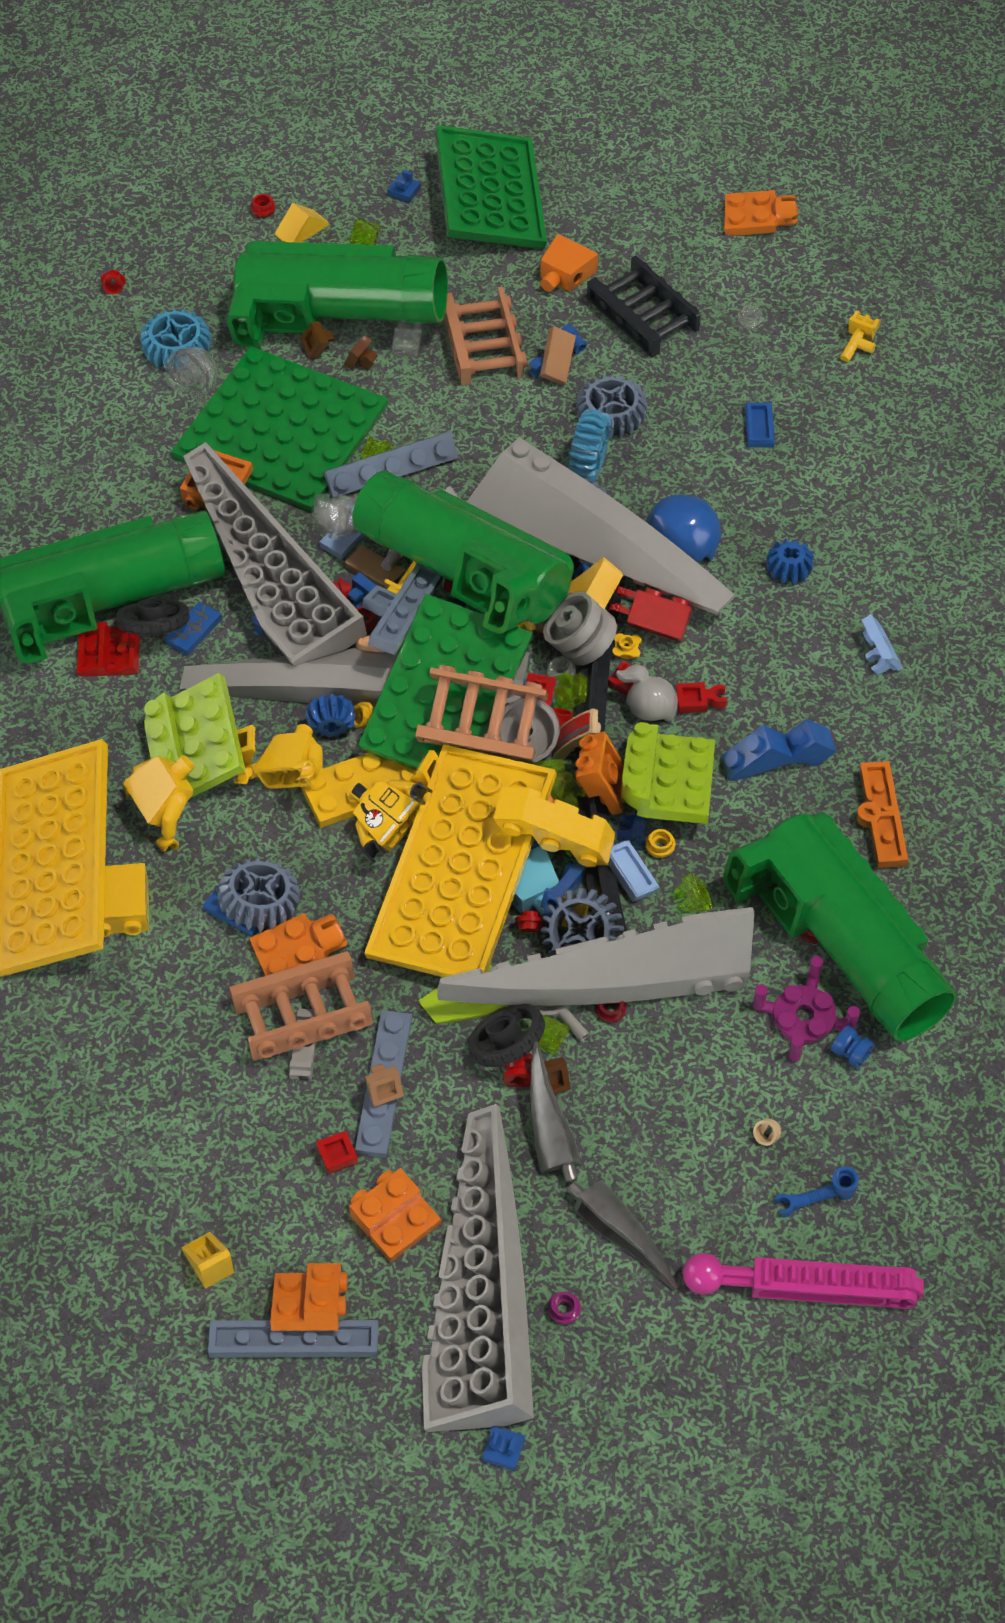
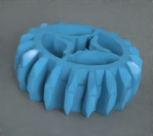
[140,308,211,371]
[568,409,611,483]

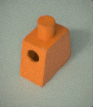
[540,234,598,292]

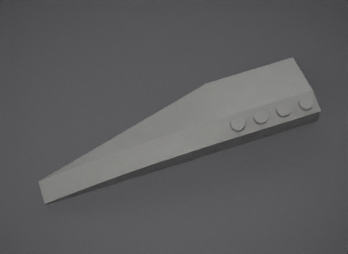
[179,643,529,708]

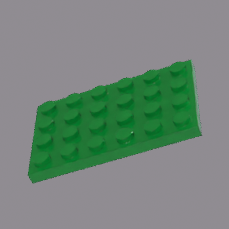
[435,125,547,249]
[358,593,533,770]

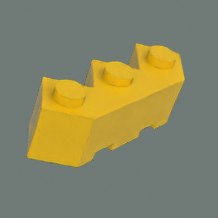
[493,787,615,867]

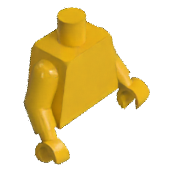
[234,724,323,789]
[122,755,195,852]

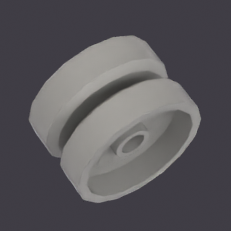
[543,592,617,666]
[499,698,560,763]

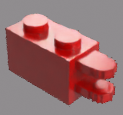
[609,587,693,643]

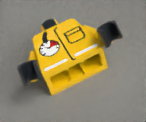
[351,780,433,863]

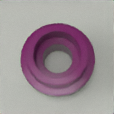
[548,1292,581,1325]

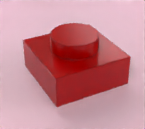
[316,1131,358,1174]

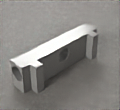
[289,1008,317,1081]

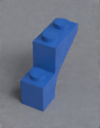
[721,719,837,781]

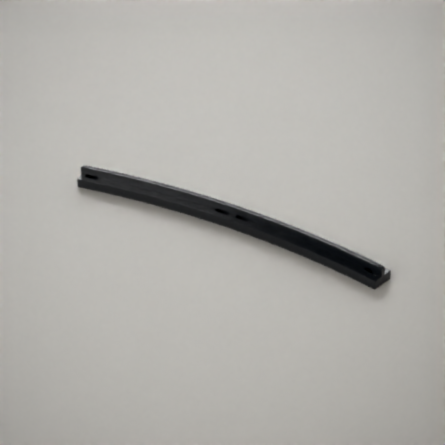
[575,589,627,938]

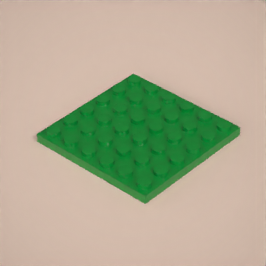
[171,346,389,513]

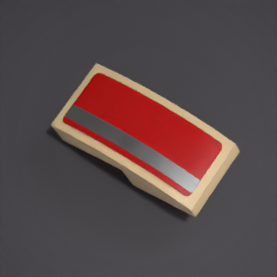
[553,709,601,760]

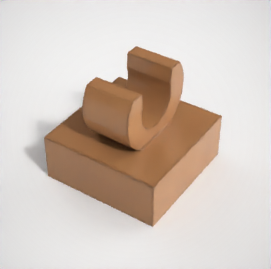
[365,1063,404,1107]

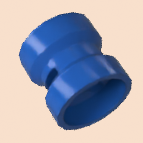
[831,1025,875,1069]

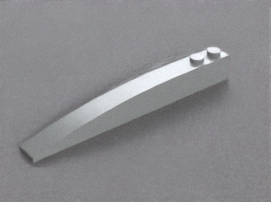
[467,437,735,615]
[183,442,367,666]
[437,907,754,1006]
[422,1104,534,1432]

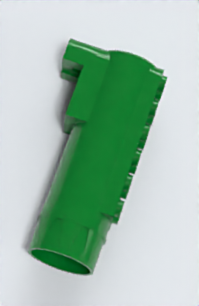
[226,241,448,349]
[352,470,574,634]
[0,511,225,663]
[723,812,957,1042]

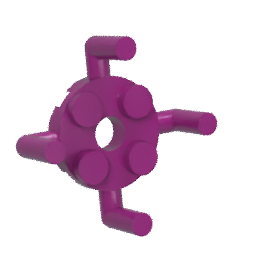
[753,956,860,1062]

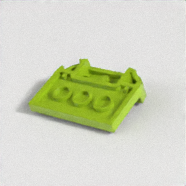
[144,673,246,798]
[621,722,715,824]

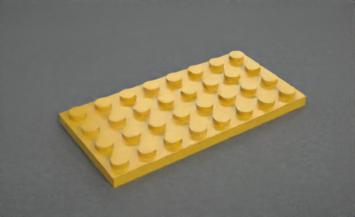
[0,739,108,977]
[364,744,557,977]

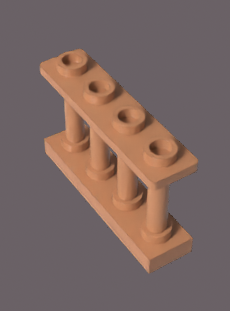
[444,287,527,386]
[416,665,548,764]
[229,951,373,1061]

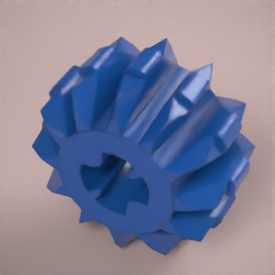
[767,538,814,586]
[306,693,355,739]

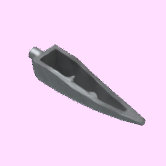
[530,1042,581,1183]
[567,1181,678,1291]

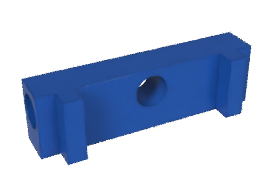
[540,862,586,916]

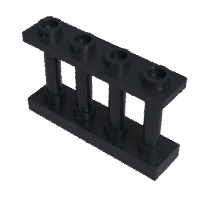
[587,256,701,358]

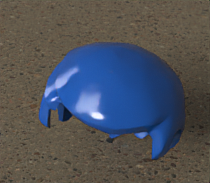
[646,494,722,563]

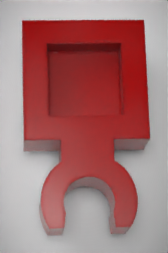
[676,682,727,714]

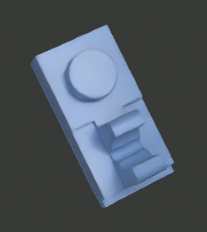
[862,614,903,674]

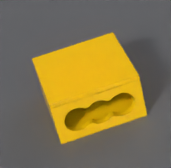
[104,863,149,937]

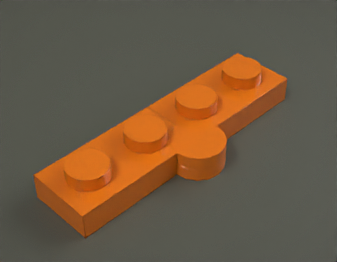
[856,761,908,868]

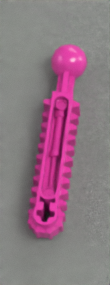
[682,1252,924,1309]

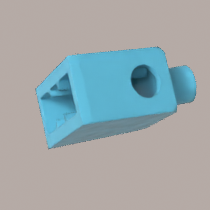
[511,846,559,917]

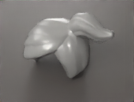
[615,664,678,723]

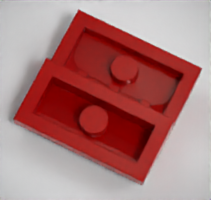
[76,622,140,677]

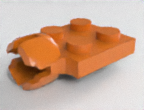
[724,190,798,236]
[249,913,347,976]

